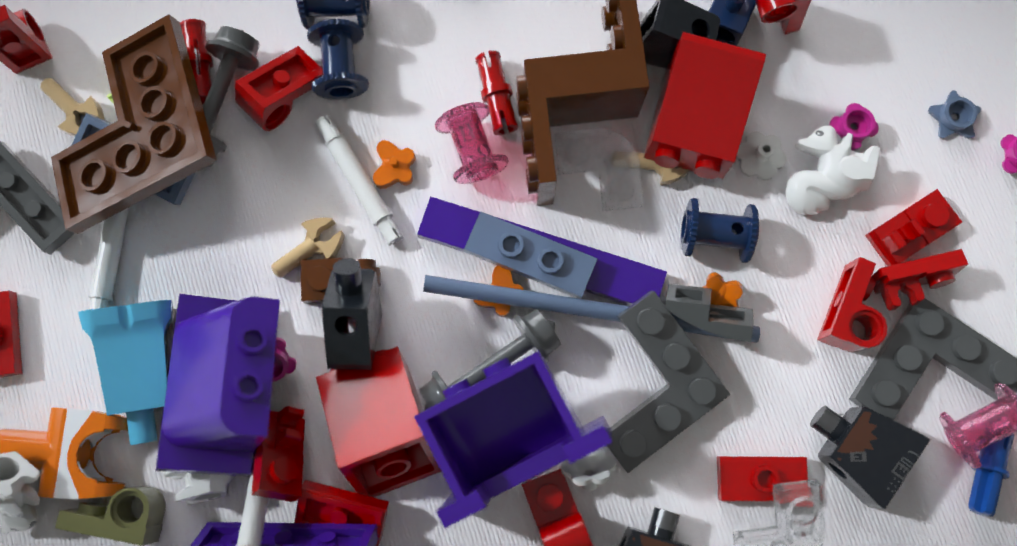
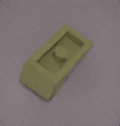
[55,486,166,546]

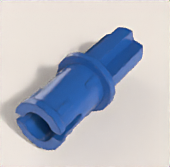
[968,426,1015,517]

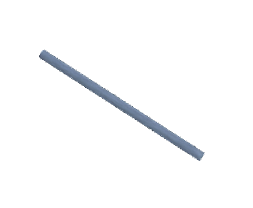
[423,275,760,343]

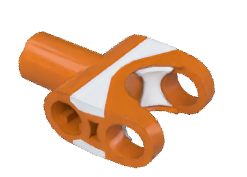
[0,408,128,500]

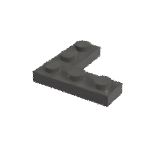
[0,141,75,255]
[607,291,731,473]
[849,298,1017,420]

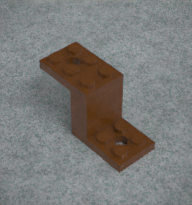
[516,0,650,206]

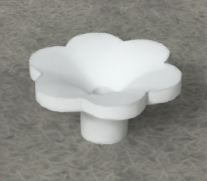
[736,131,787,181]
[561,449,616,491]

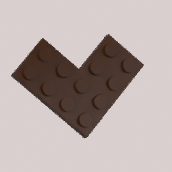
[51,14,217,234]

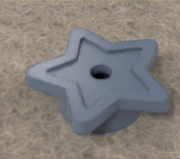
[928,90,981,139]

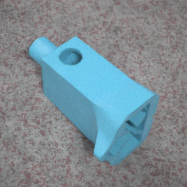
[78,300,173,445]

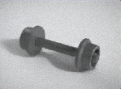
[203,26,260,167]
[419,309,561,411]

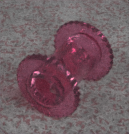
[435,102,509,184]
[939,383,1017,469]

